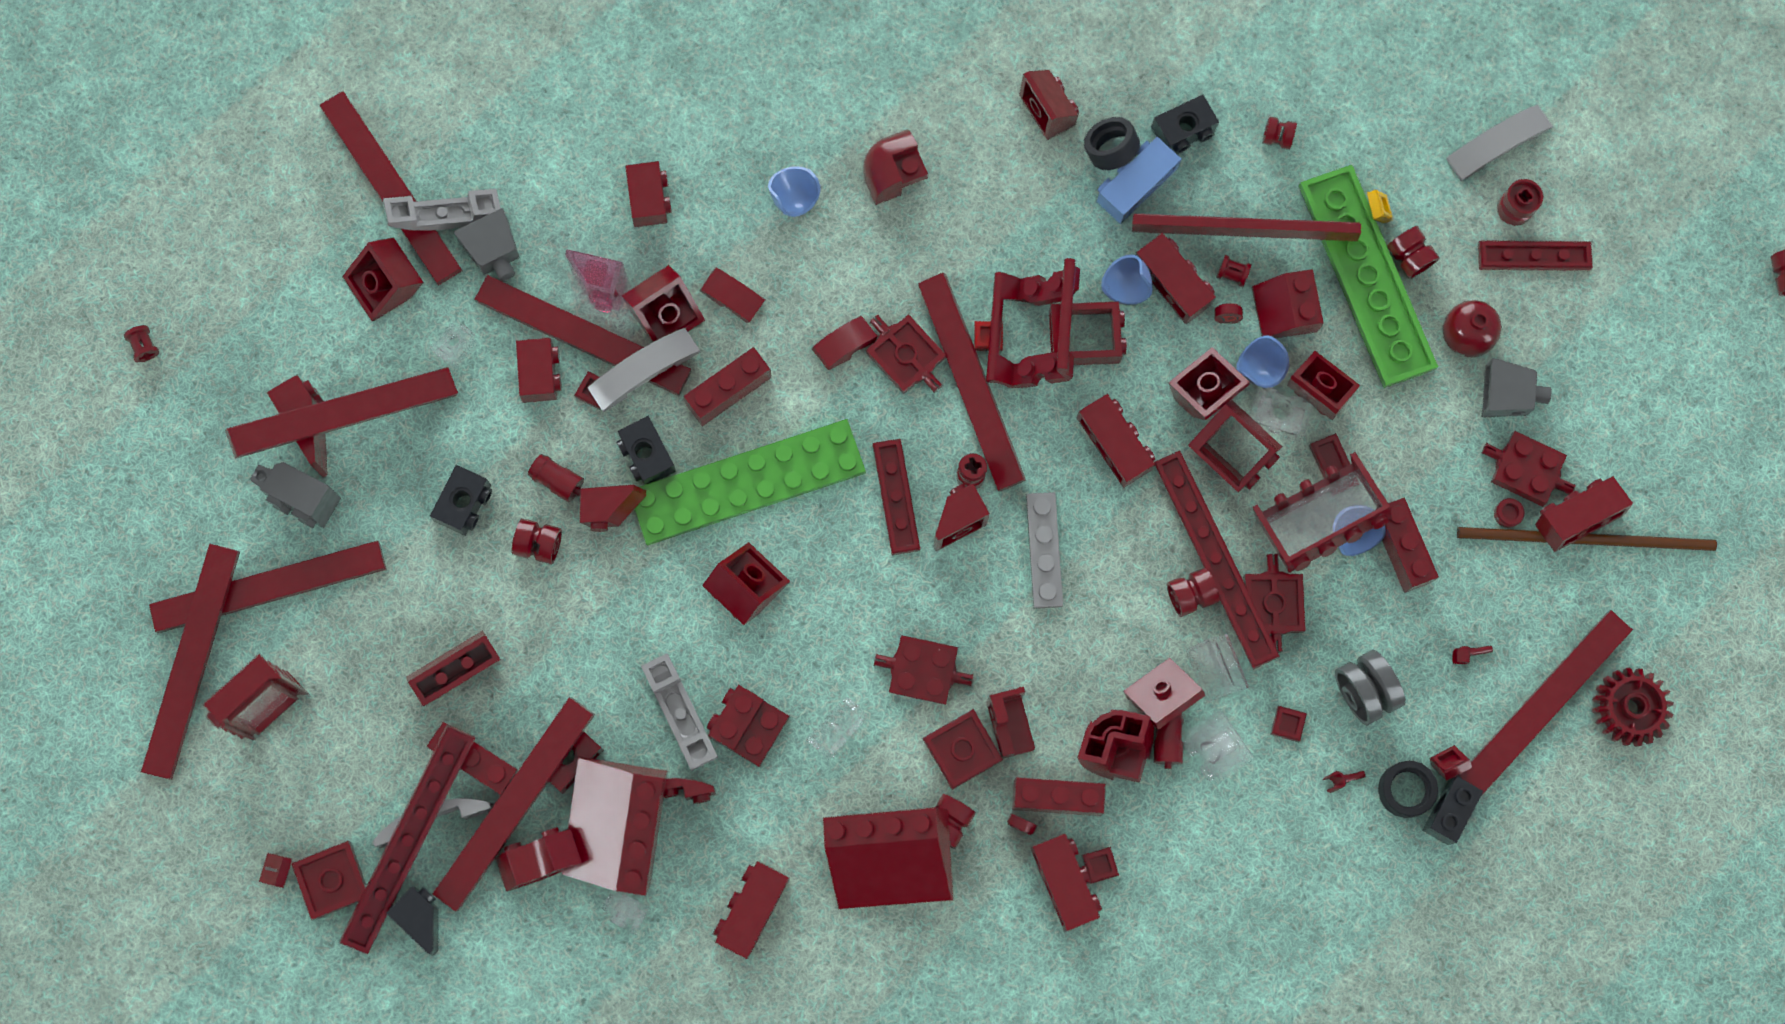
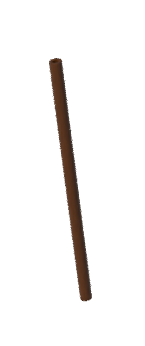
[1457,527,1717,551]

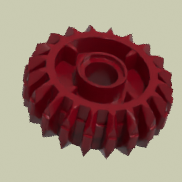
[1592,667,1674,747]

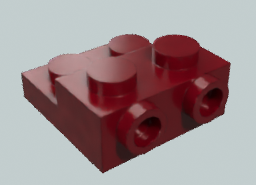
[706,684,790,768]

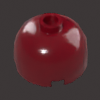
[1442,300,1502,358]

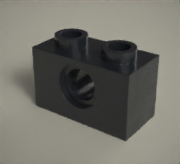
[1151,94,1219,154]
[616,416,676,485]
[430,465,492,536]
[1422,776,1484,845]

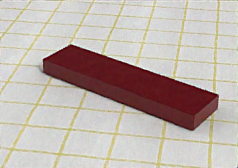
[1478,240,1593,271]
[872,438,920,556]

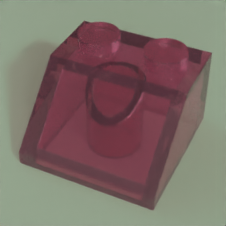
[565,249,628,313]

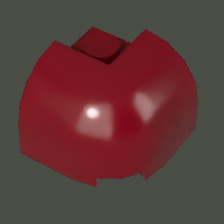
[863,129,928,205]
[1077,709,1154,783]

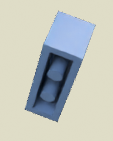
[1096,137,1181,224]

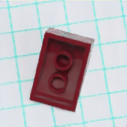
[266,375,328,477]

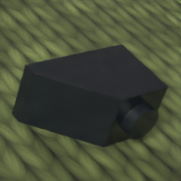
[386,886,438,956]

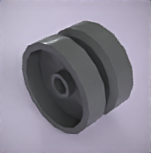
[1335,649,1406,726]

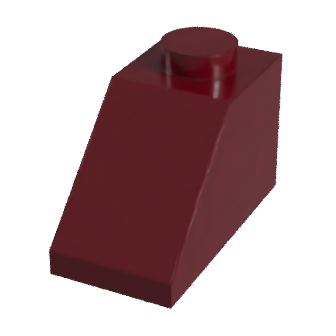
[580,484,646,532]

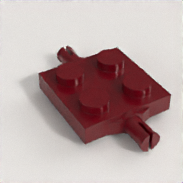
[866,314,946,394]
[1481,431,1576,507]
[1243,554,1306,653]
[874,635,973,705]

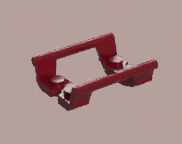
[986,258,1080,388]

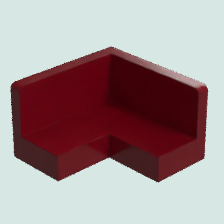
[986,686,1035,759]

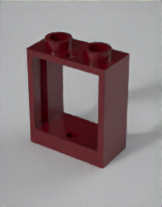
[1049,302,1127,365]
[1188,400,1282,493]

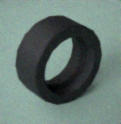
[1084,117,1140,170]
[1378,760,1439,818]

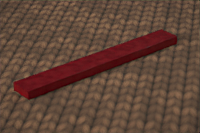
[319,91,462,286]
[1132,214,1362,241]
[918,272,1026,492]
[474,275,692,396]
[225,367,458,459]
[1154,450,1280,670]
[149,540,387,634]
[141,543,240,780]
[1457,610,1633,796]
[432,697,596,912]
[340,724,475,954]

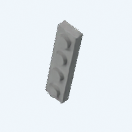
[1026,492,1063,609]

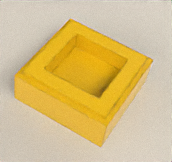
[1367,189,1393,223]

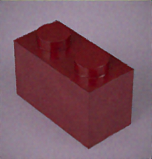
[625,161,672,227]
[516,338,562,403]

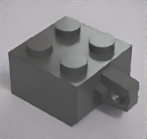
[250,462,341,528]

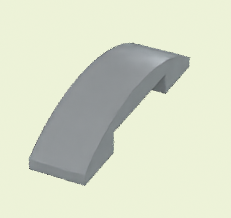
[1446,104,1553,181]
[383,189,501,230]
[588,328,700,412]
[641,653,718,771]
[373,798,493,848]

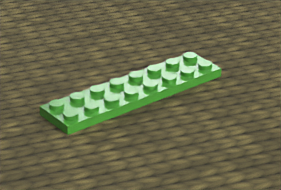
[1299,164,1438,388]
[635,419,866,546]

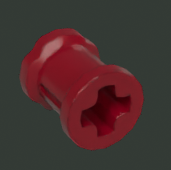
[1216,254,1252,288]
[124,325,159,363]

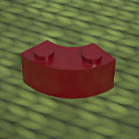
[495,827,582,892]

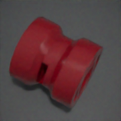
[1262,116,1297,150]

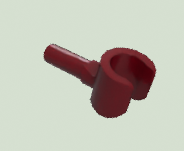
[1452,645,1493,665]
[1323,771,1366,793]

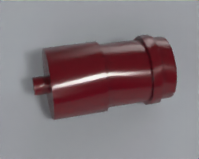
[956,453,987,489]
[528,454,584,503]
[1153,713,1184,769]

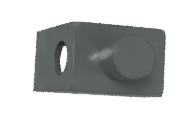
[454,208,519,281]
[1482,358,1552,417]

